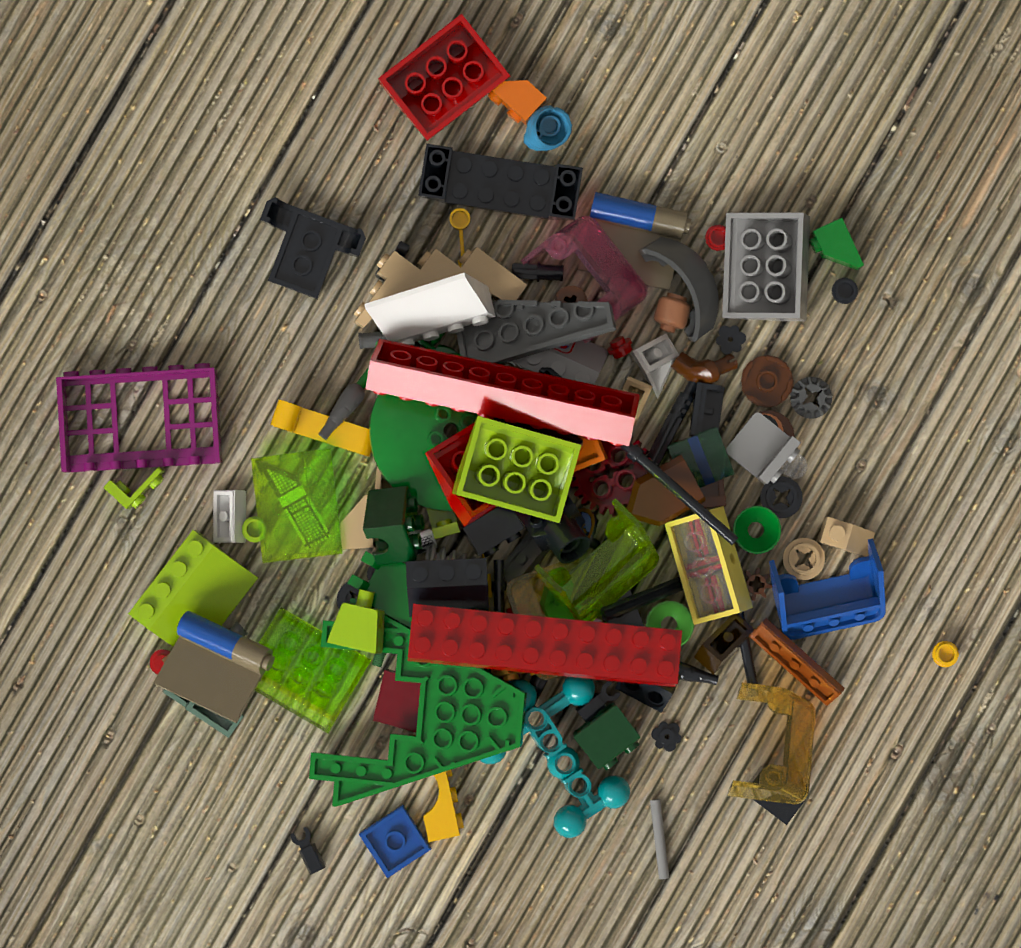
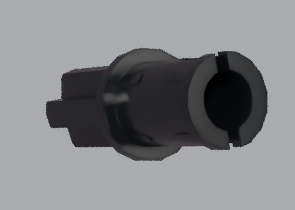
[511,261,564,282]

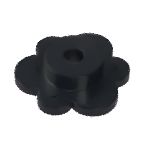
[716,325,746,355]
[651,722,682,752]

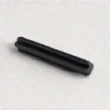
[600,576,684,621]

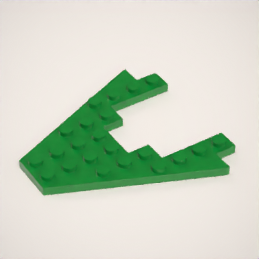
[309,598,527,807]

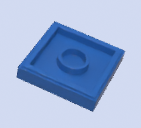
[359,804,432,878]

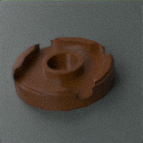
[740,355,794,408]

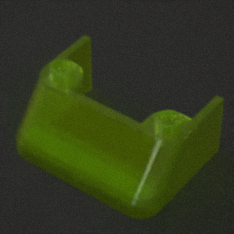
[534,498,659,621]

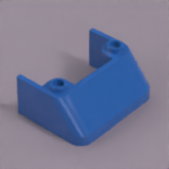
[769,538,886,640]

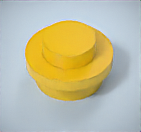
[932,641,959,667]

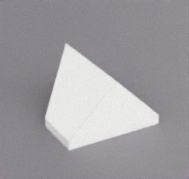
[631,333,679,398]

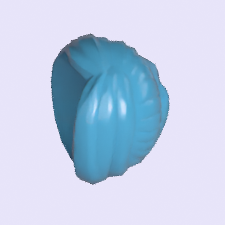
[524,105,573,151]

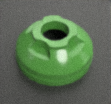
[646,601,694,646]

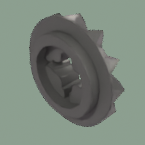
[790,377,833,419]

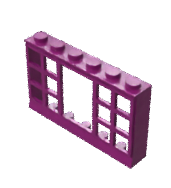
[56,363,223,473]

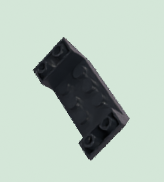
[418,143,583,220]

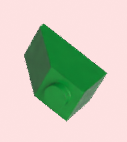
[809,218,864,270]

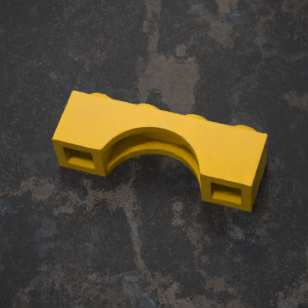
[414,735,464,842]

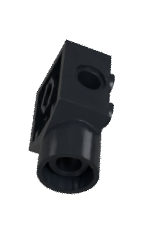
[515,495,591,564]

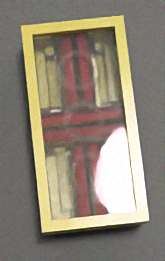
[665,506,753,625]

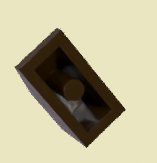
[694,614,755,675]

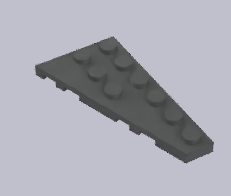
[456,300,617,364]

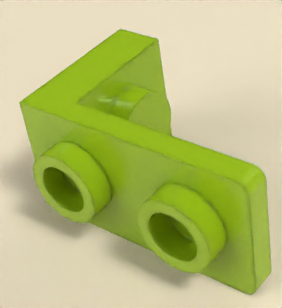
[103,467,165,510]
[426,508,460,539]

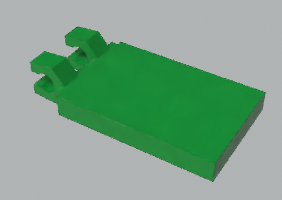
[348,551,412,628]

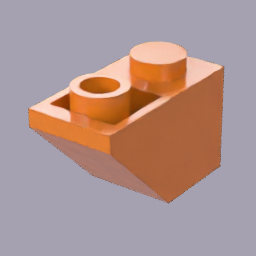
[487,80,547,125]

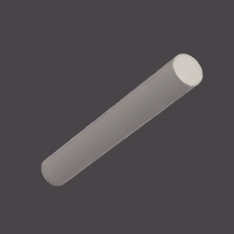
[650,799,669,879]

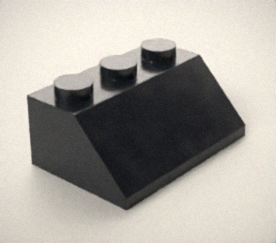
[406,558,489,617]

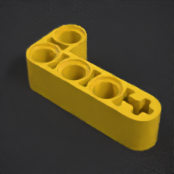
[270,399,372,457]

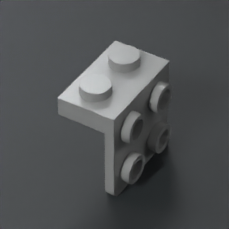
[726,412,801,485]

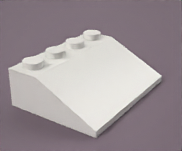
[364,273,496,346]

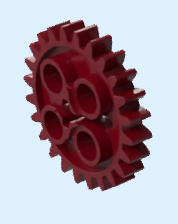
[570,436,653,516]

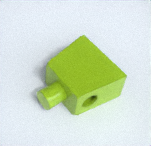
[327,589,385,654]

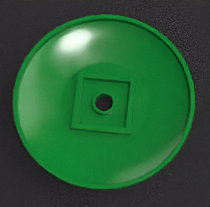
[369,353,479,511]

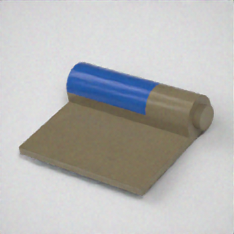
[577,192,691,291]
[153,611,275,723]

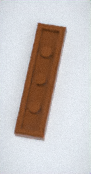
[749,618,845,706]

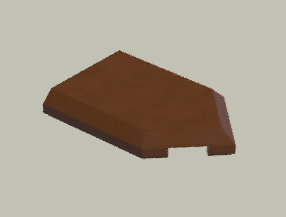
[624,454,706,527]

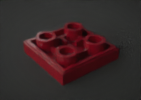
[373,669,421,733]

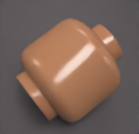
[654,293,691,333]

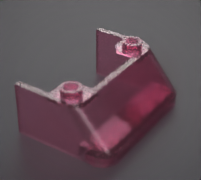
[521,216,648,344]

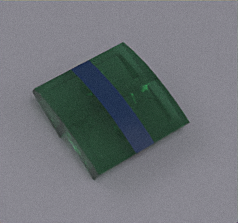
[667,426,735,488]

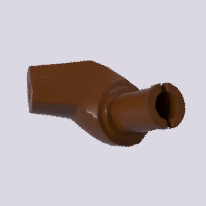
[671,352,738,384]

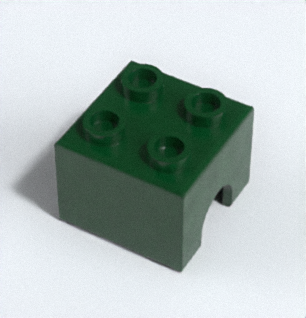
[363,486,424,565]
[573,702,640,770]

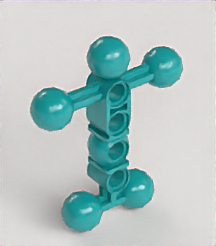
[480,677,630,838]

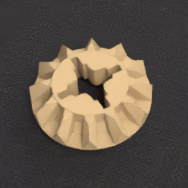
[783,538,825,580]

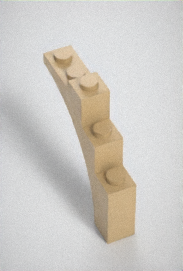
[354,247,527,328]

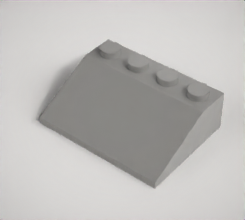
[722,213,810,321]

